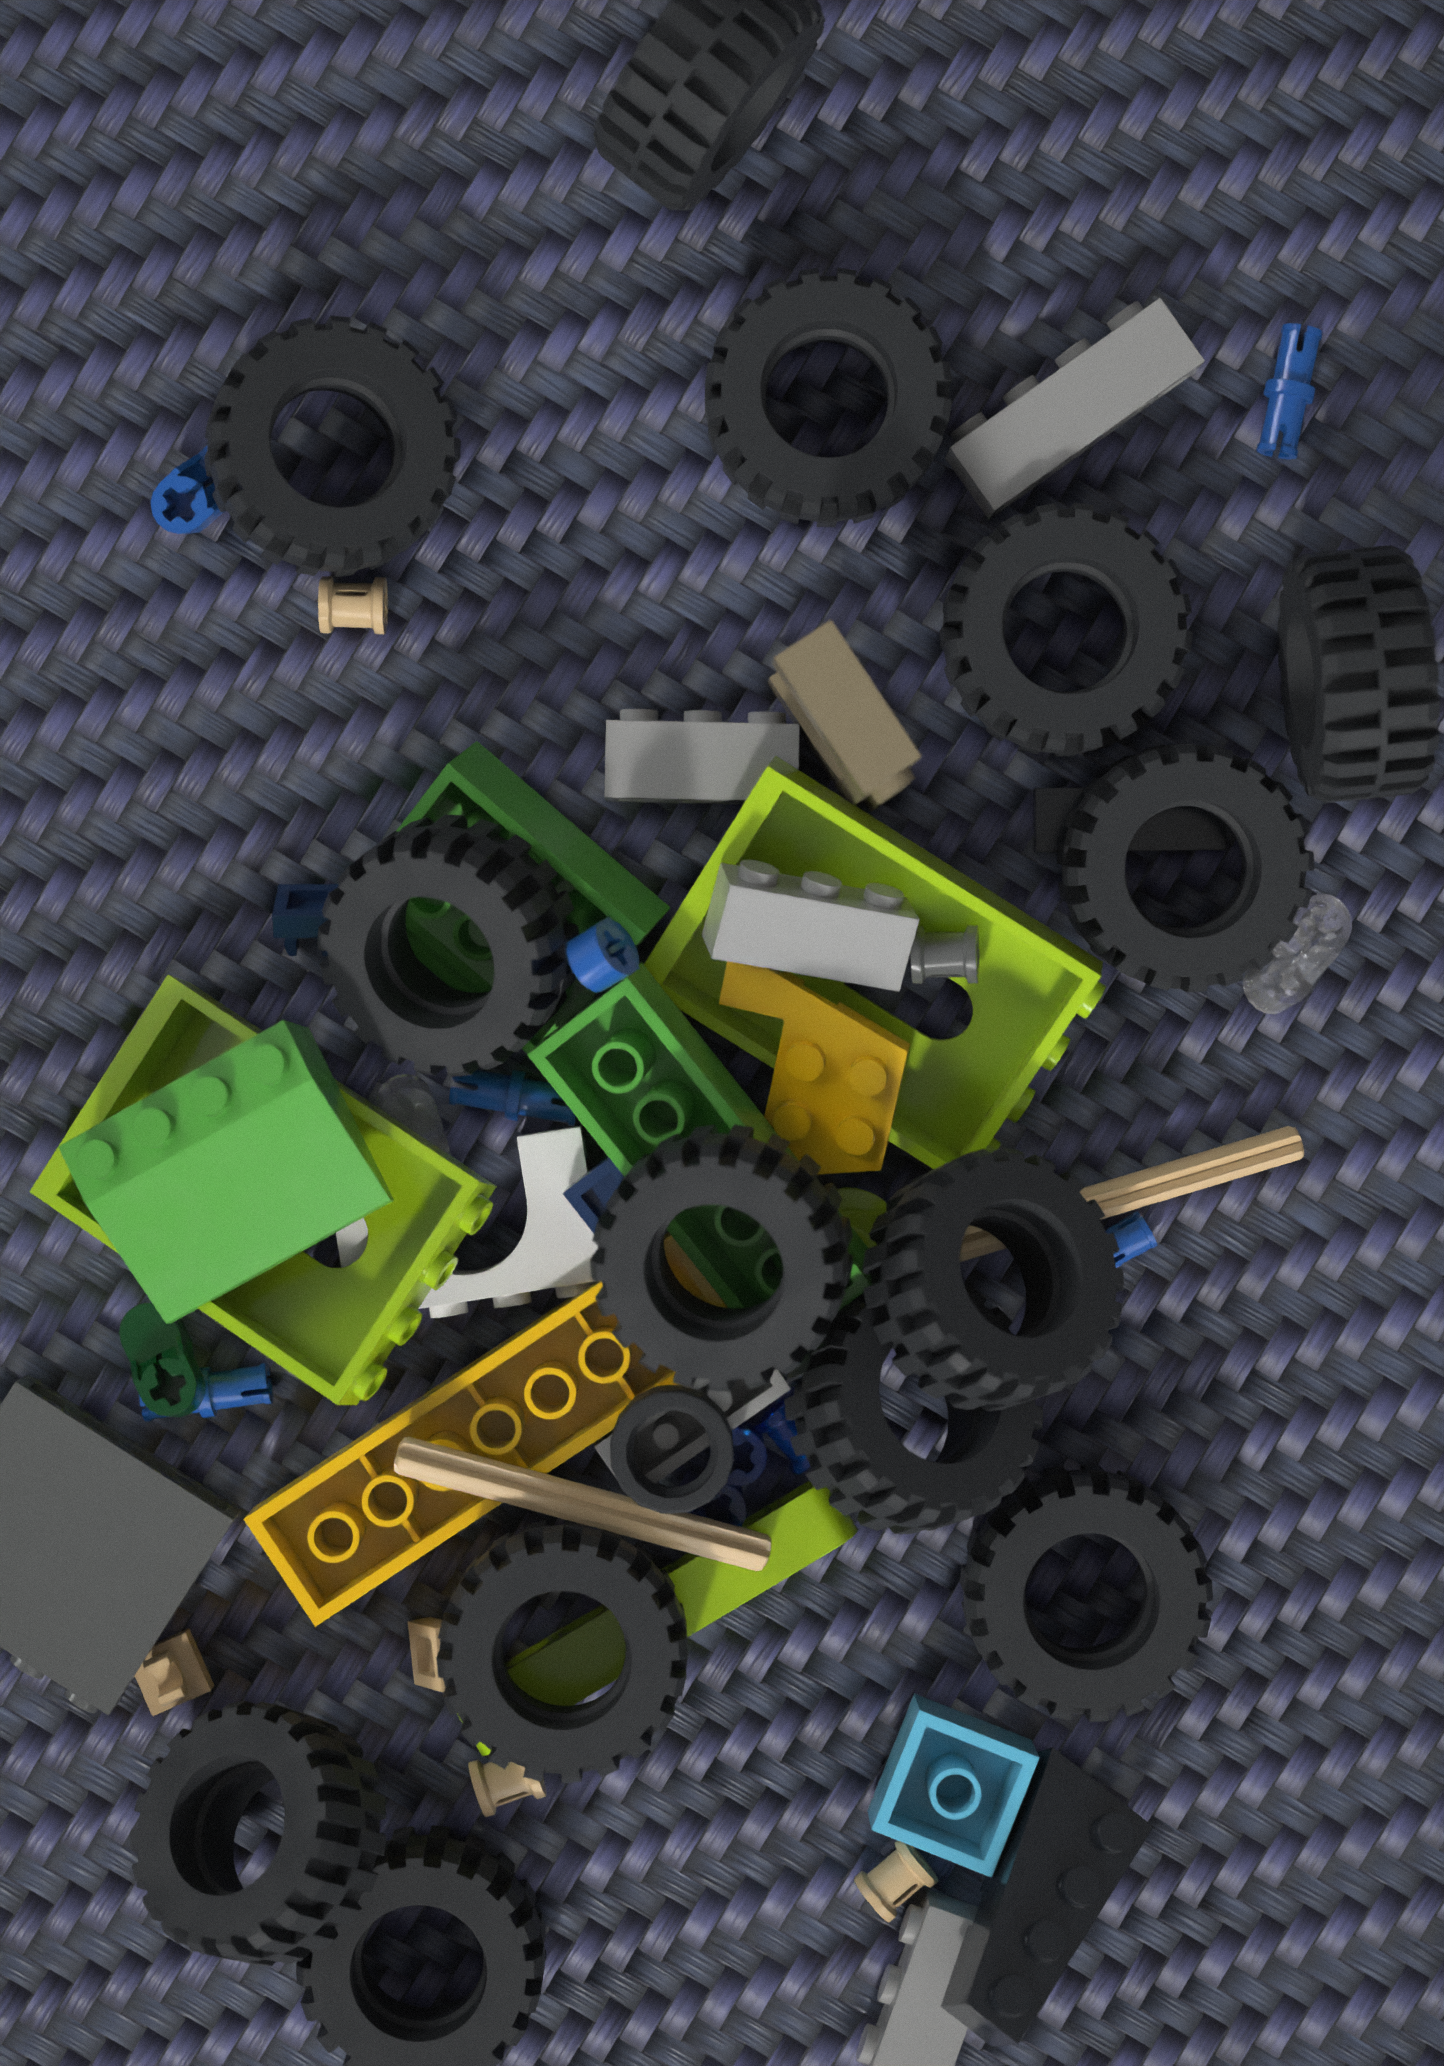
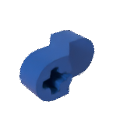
[151,445,225,534]
[567,917,640,993]

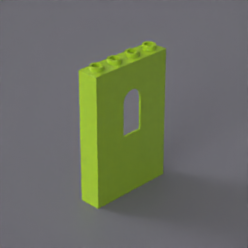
[644,755,1106,1169]
[29,974,497,1405]

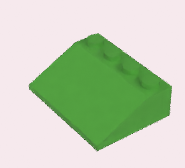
[396,741,670,1054]
[58,1020,394,1324]

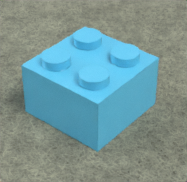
[867,1693,1040,1878]

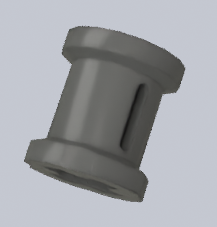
[911,925,980,984]

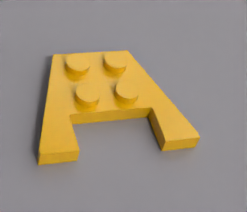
[718,961,910,1175]

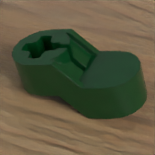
[119,1303,206,1417]

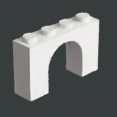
[336,1125,598,1318]

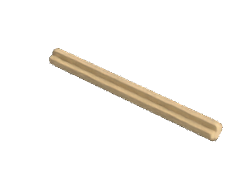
[960,1126,1304,1262]
[394,1437,772,1571]

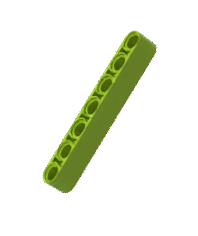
[457,1480,858,1756]

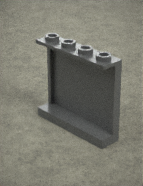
[0,1374,242,1715]

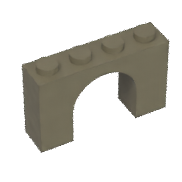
[768,620,922,812]

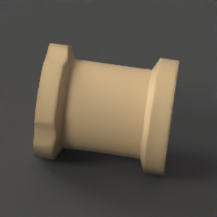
[318,576,388,634]
[468,1759,547,1817]
[854,1840,939,1923]

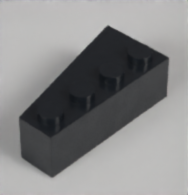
[941,1747,1154,2046]

